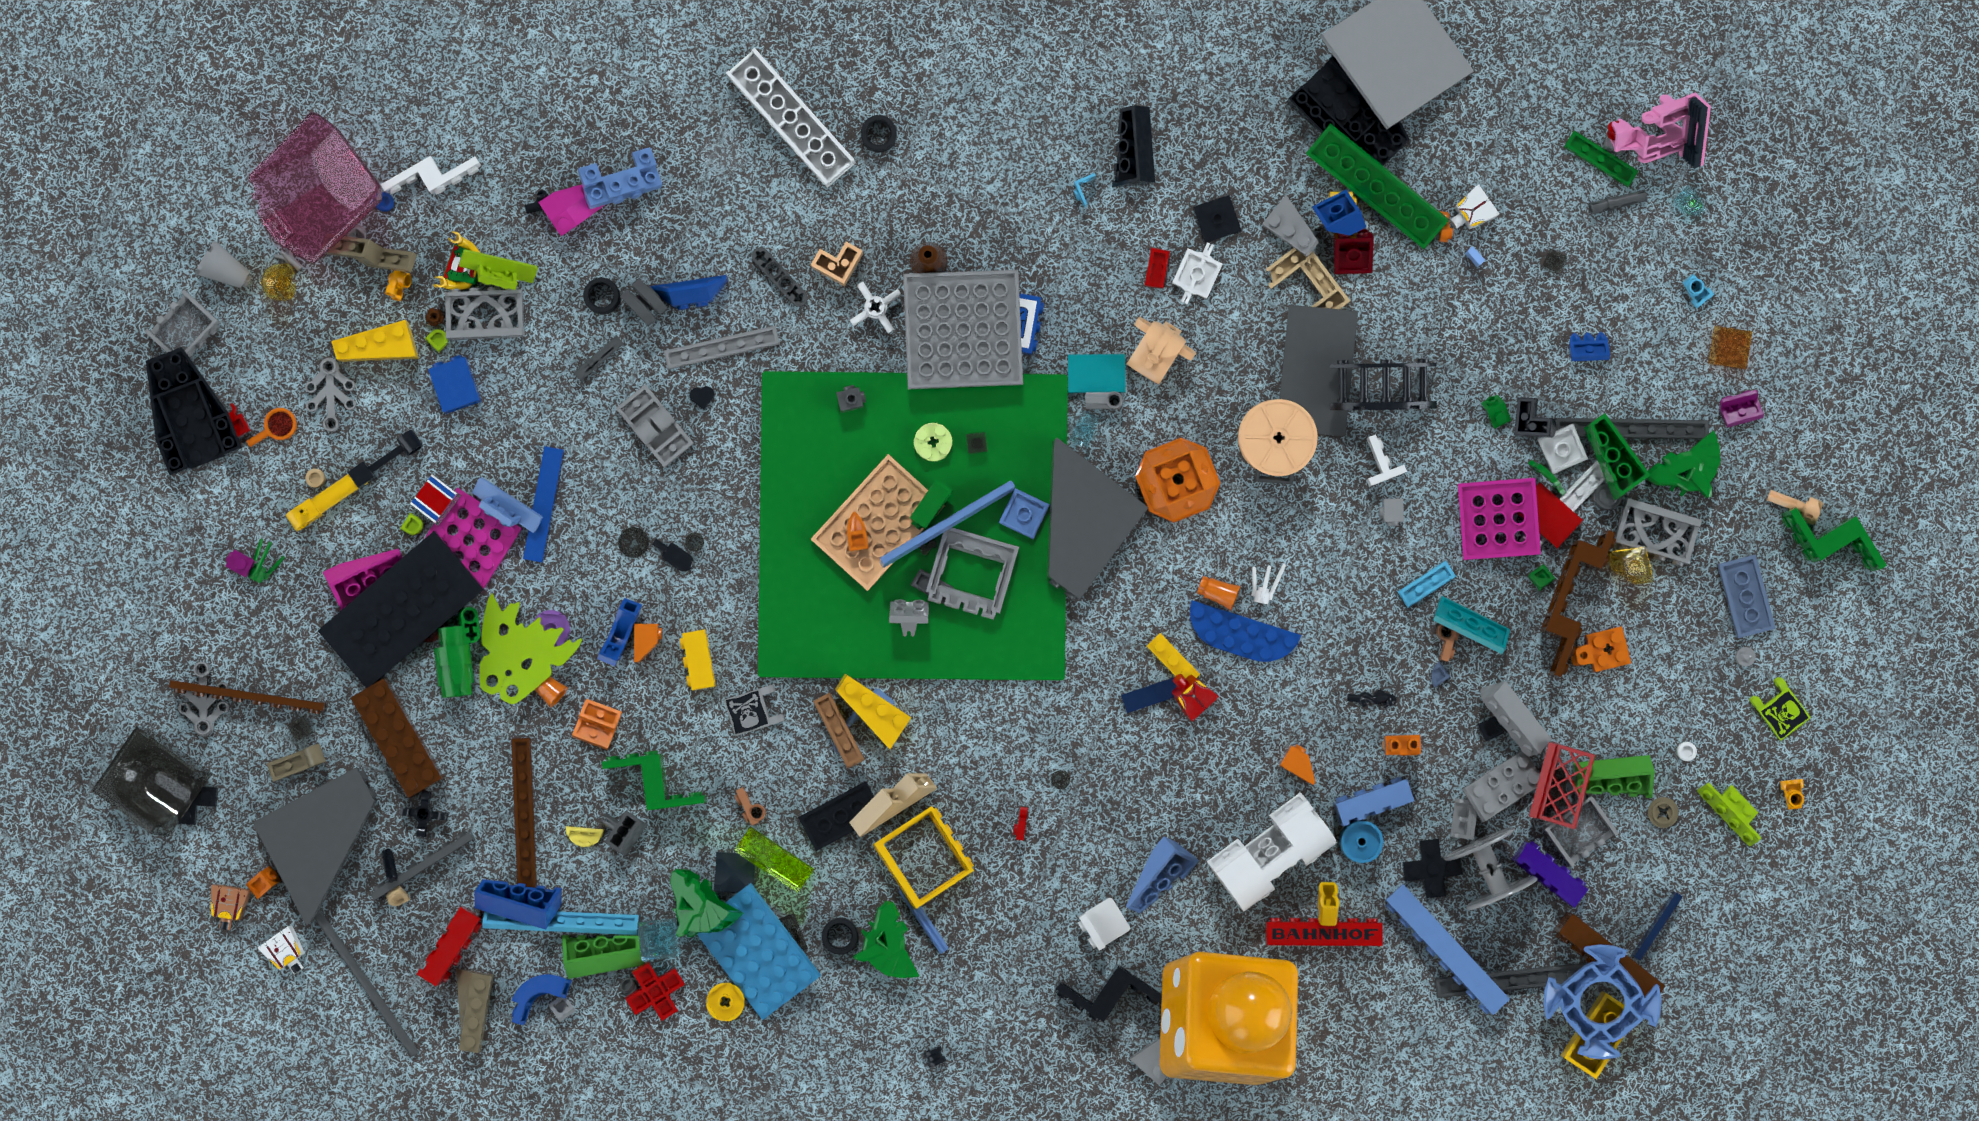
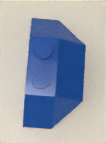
[650,275,728,310]

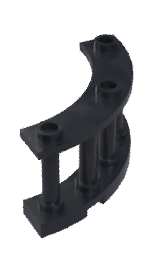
[1330,359,1437,410]

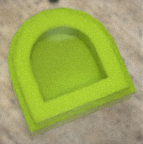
[425,329,448,352]
[400,513,423,535]

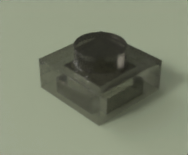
[1541,248,1567,275]
[966,432,987,454]
[287,716,314,742]

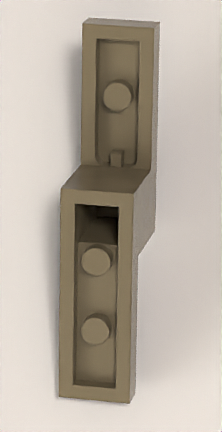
[321,234,417,273]

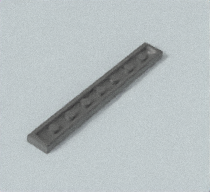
[1555,418,1709,440]
[1434,962,1588,998]

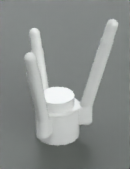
[1251,564,1286,604]

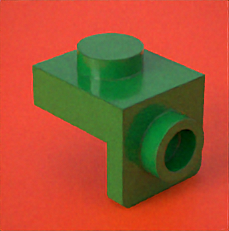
[1481,395,1511,429]

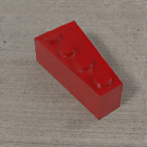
[416,906,482,986]

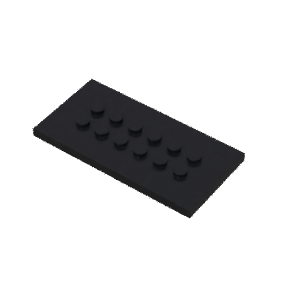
[318,531,485,688]

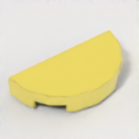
[566,826,604,847]

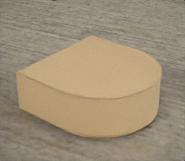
[386,885,410,906]

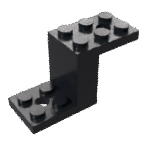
[1055,964,1162,1022]

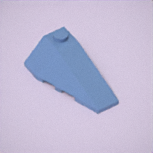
[1126,836,1199,913]

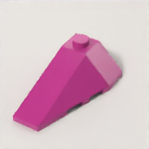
[538,185,605,236]
[322,549,403,610]

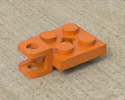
[1570,626,1631,673]

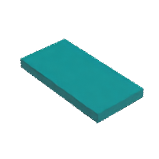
[1433,596,1510,654]

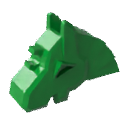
[1645,430,1721,498]
[670,869,743,937]
[853,901,919,978]

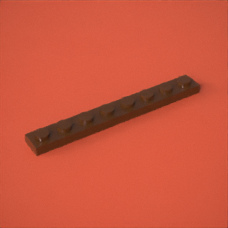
[169,680,327,714]

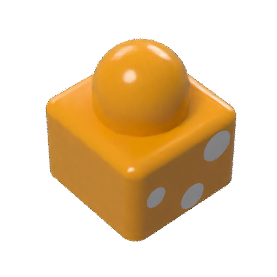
[1159,951,1298,1085]

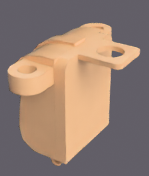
[1127,317,1196,384]

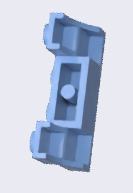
[578,147,662,209]

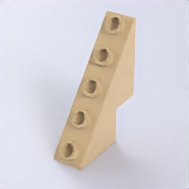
[849,773,937,837]

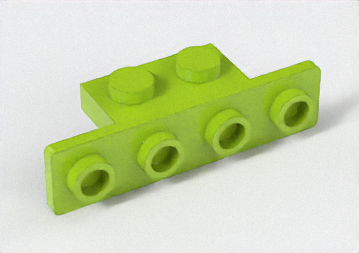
[459,249,538,290]
[1697,782,1761,846]

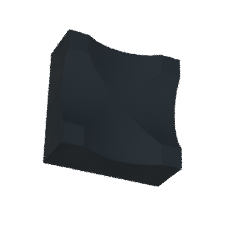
[714,852,756,892]

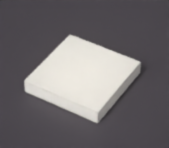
[1537,424,1588,474]

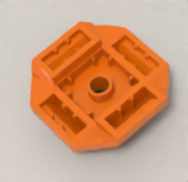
[1135,438,1221,523]

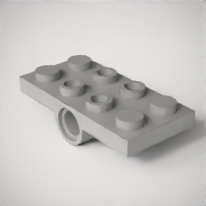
[616,384,694,468]
[1462,751,1540,822]

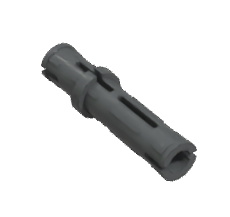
[1589,189,1648,215]
[573,335,624,382]

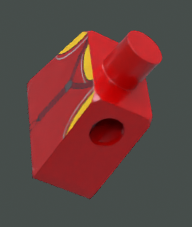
[1172,674,1219,722]

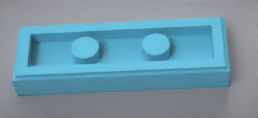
[1398,561,1456,608]

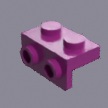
[1719,390,1764,428]

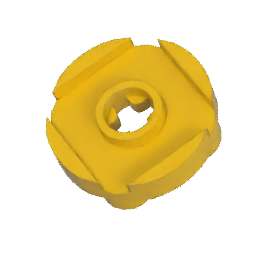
[706,982,745,1021]

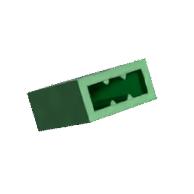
[910,479,953,530]

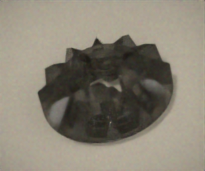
[618,527,649,558]

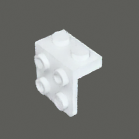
[1077,898,1130,951]

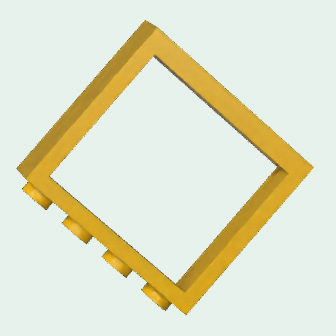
[873,806,974,910]

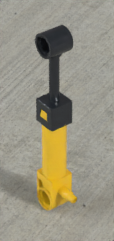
[285,429,423,532]

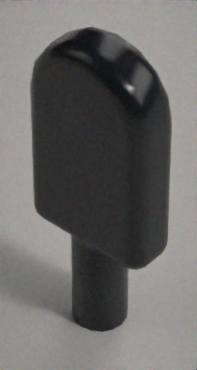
[652,538,694,572]

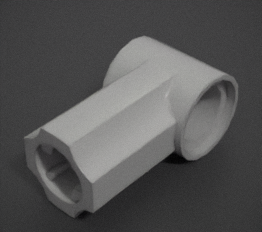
[1085,391,1123,410]

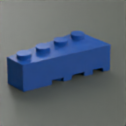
[474,879,562,930]

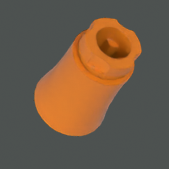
[1197,576,1241,611]
[534,676,568,708]

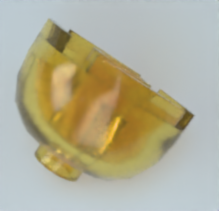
[260,263,296,301]

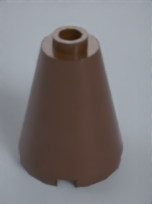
[910,242,948,273]

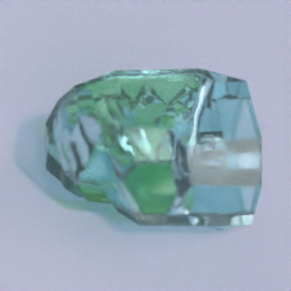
[1673,185,1705,216]

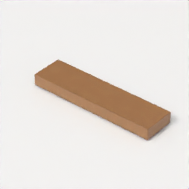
[813,693,865,769]

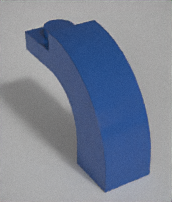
[597,598,642,666]
[511,974,572,1025]

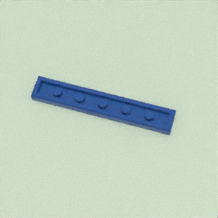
[523,446,564,563]

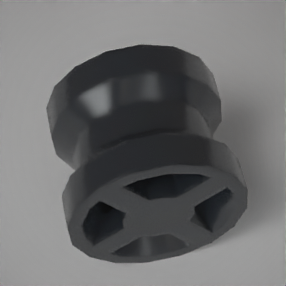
[923,1046,946,1068]

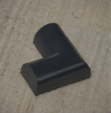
[1514,397,1556,438]

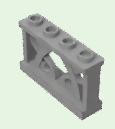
[445,287,525,340]
[1614,498,1702,567]

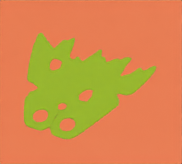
[479,593,582,704]

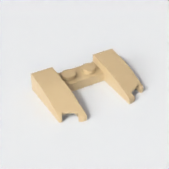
[1266,248,1350,309]

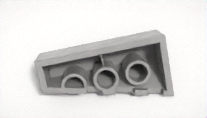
[1480,681,1552,757]

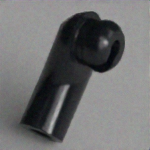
[525,190,548,214]

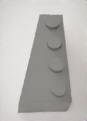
[1129,1037,1167,1085]

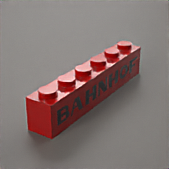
[1265,917,1383,946]

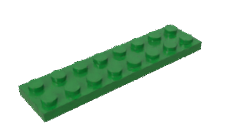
[1306,123,1449,249]

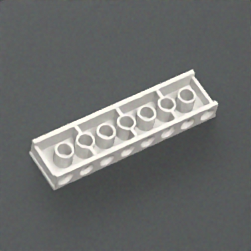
[726,48,855,188]

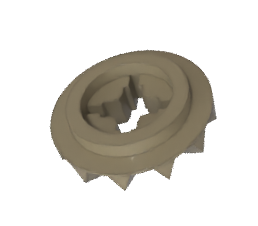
[1647,797,1679,828]

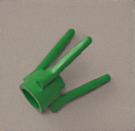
[248,539,285,583]

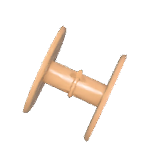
[1238,399,1318,476]

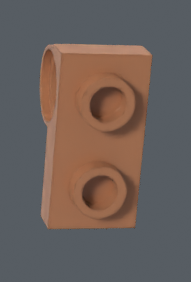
[1436,624,1460,662]
[734,787,766,825]

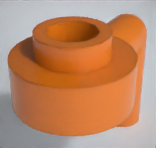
[1439,211,1453,243]

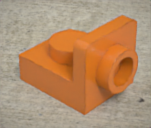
[246,866,281,899]

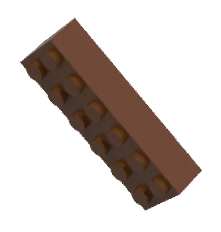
[350,678,445,798]
[1553,912,1666,996]

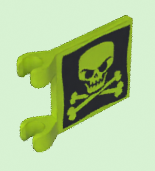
[1749,677,1811,741]

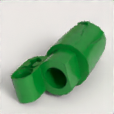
[434,607,480,698]

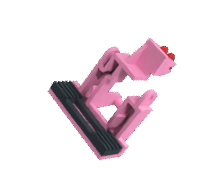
[1607,92,1711,169]

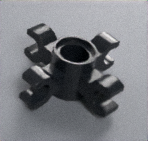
[399,790,448,838]

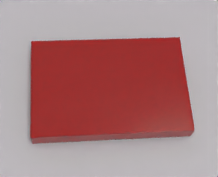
[1516,482,1583,549]

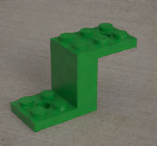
[1781,507,1887,571]
[602,751,708,810]

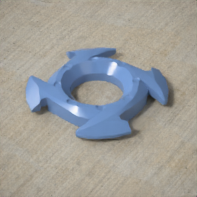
[1543,944,1662,1059]

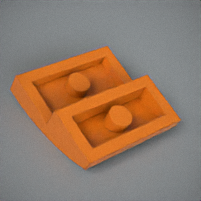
[572,699,622,750]

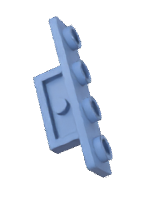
[472,477,543,533]

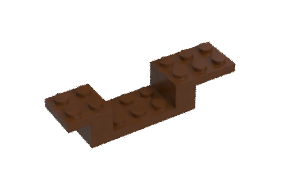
[1540,530,1616,678]

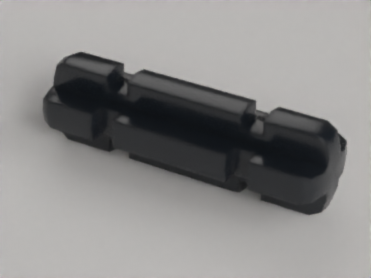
[381,848,398,883]

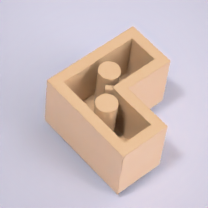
[810,242,863,287]

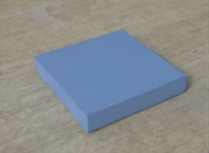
[999,488,1050,539]

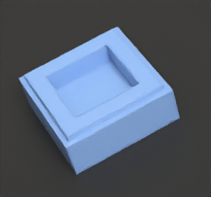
[1465,247,1485,268]

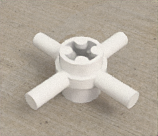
[850,282,902,334]

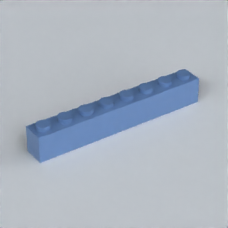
[1385,884,1510,1015]

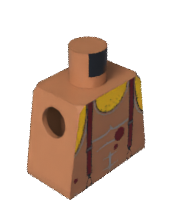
[211,884,251,930]

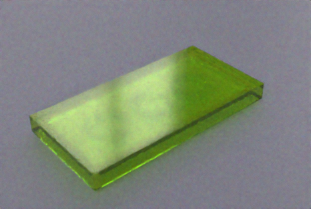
[733,827,814,893]

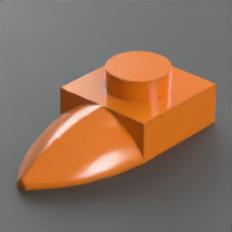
[847,512,869,551]

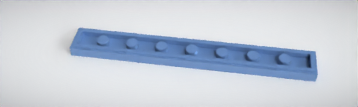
[880,481,1015,568]

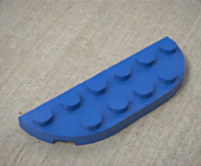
[1190,600,1301,662]

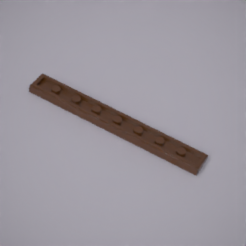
[511,738,537,888]

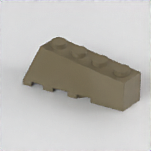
[456,968,494,1053]

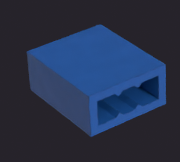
[428,355,482,414]

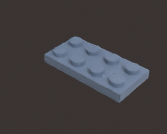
[1717,554,1776,638]

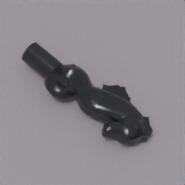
[1347,689,1397,708]

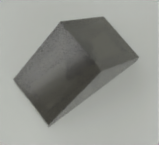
[779,913,808,951]

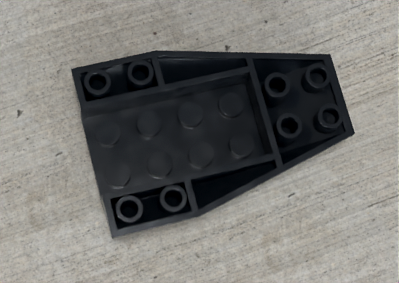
[146,347,242,475]

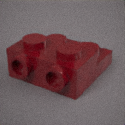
[1333,229,1374,274]

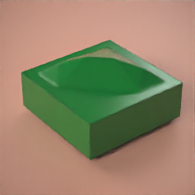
[1528,564,1556,591]

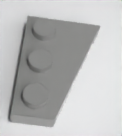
[1262,195,1319,257]

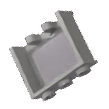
[144,290,221,359]
[1542,795,1619,867]

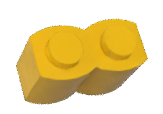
[1317,882,1339,926]

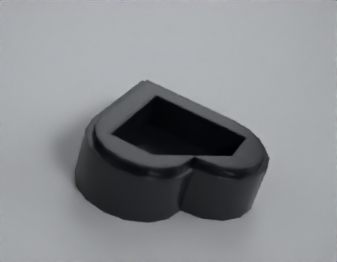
[689,386,715,410]

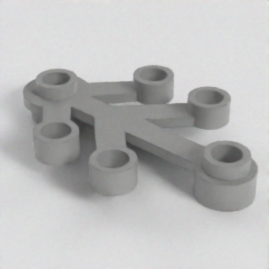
[305,358,357,432]
[178,662,229,737]

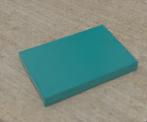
[1068,354,1126,393]

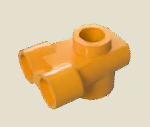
[385,270,412,301]
[1780,779,1804,810]

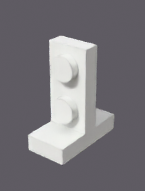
[1367,434,1407,487]

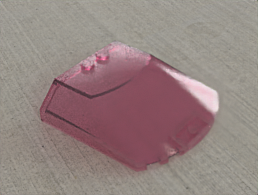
[249,112,382,263]

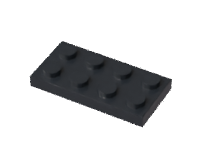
[798,781,874,851]

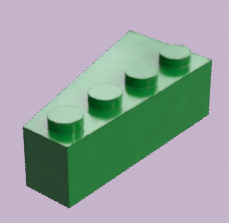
[1584,413,1650,501]

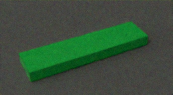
[1564,130,1639,188]

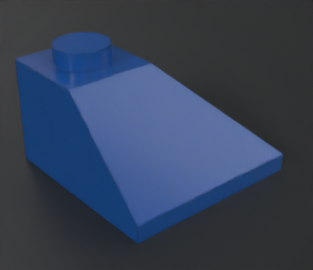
[1312,190,1366,236]

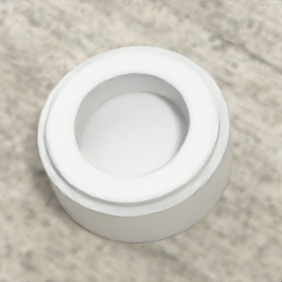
[1677,742,1697,761]

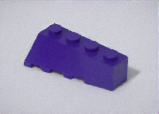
[1511,841,1588,908]

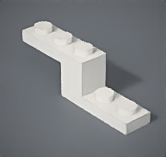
[381,156,481,195]

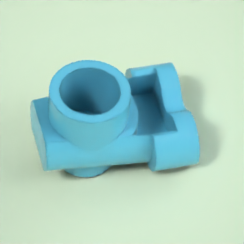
[1682,274,1714,308]

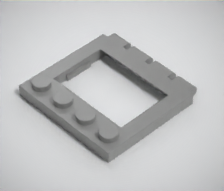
[926,528,1019,620]

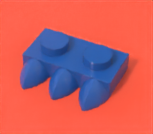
[1569,332,1610,361]

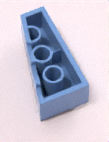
[1332,776,1414,826]

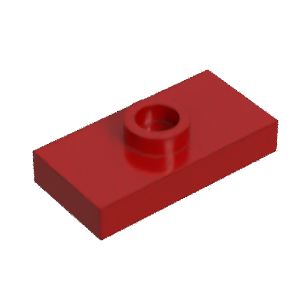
[1144,248,1170,289]

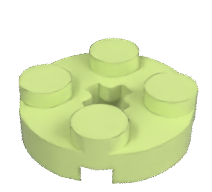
[914,423,952,462]

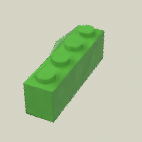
[1572,755,1655,798]
[562,935,644,979]

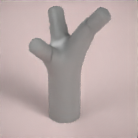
[274,248,303,272]

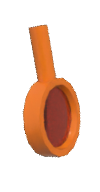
[246,408,297,447]

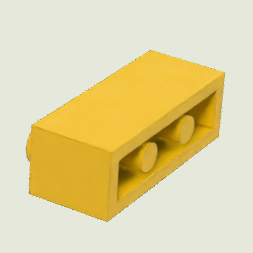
[680,629,716,691]

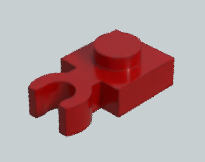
[229,403,251,437]
[1013,807,1028,841]

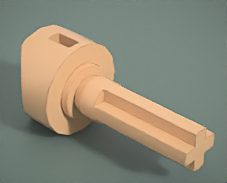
[1767,490,1823,525]

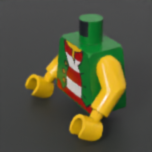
[433,231,481,290]

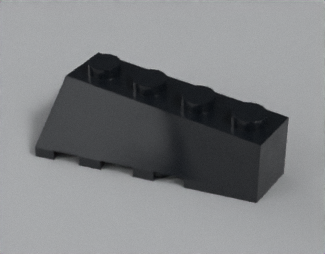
[1112,105,1155,187]

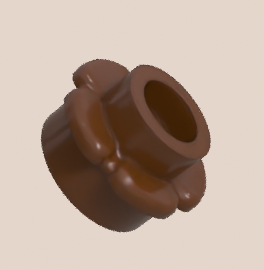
[425,308,444,326]

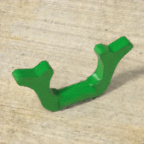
[1528,460,1566,496]

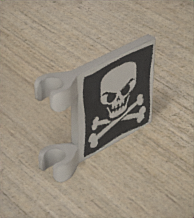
[724,685,785,736]

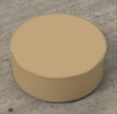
[305,469,326,488]

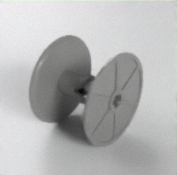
[1443,827,1538,910]

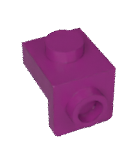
[225,549,256,578]

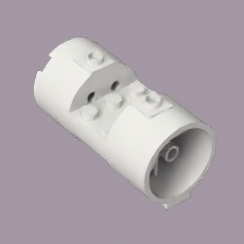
[1207,793,1337,912]

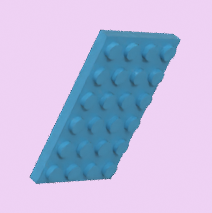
[697,883,821,1020]

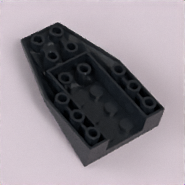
[1286,55,1410,166]

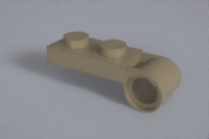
[267,744,326,782]

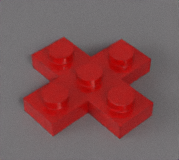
[625,962,685,1021]

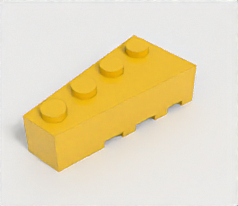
[331,320,419,362]
[835,674,911,749]

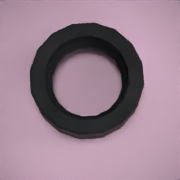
[861,115,897,153]
[583,277,621,315]
[822,917,858,955]

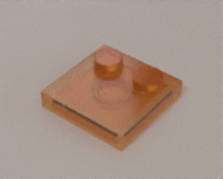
[1708,326,1753,370]

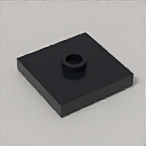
[1193,195,1242,243]

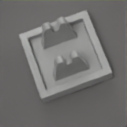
[889,599,929,637]

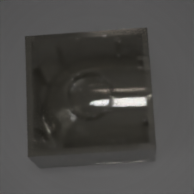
[92,726,213,837]

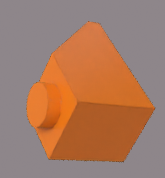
[634,624,663,662]
[1279,744,1315,785]

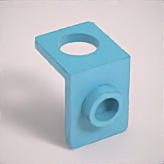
[1074,173,1096,208]

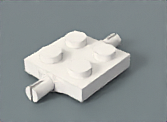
[1172,242,1222,305]

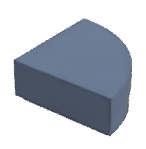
[1431,661,1450,688]

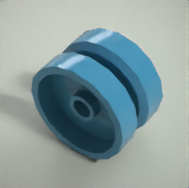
[1338,820,1384,863]

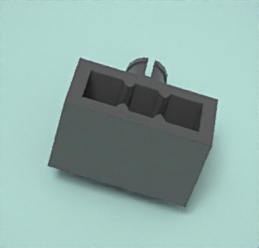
[600,810,648,856]

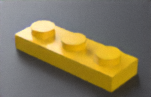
[1146,633,1200,678]

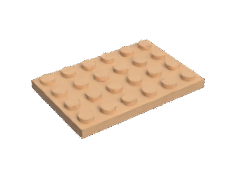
[811,454,945,591]

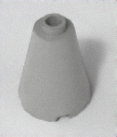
[195,241,252,289]

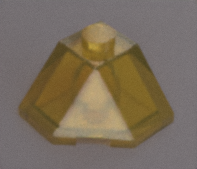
[1608,547,1654,585]

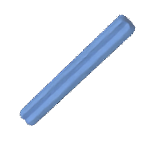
[899,889,948,953]

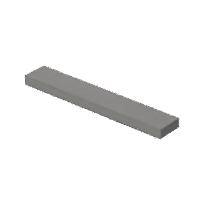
[664,325,780,370]

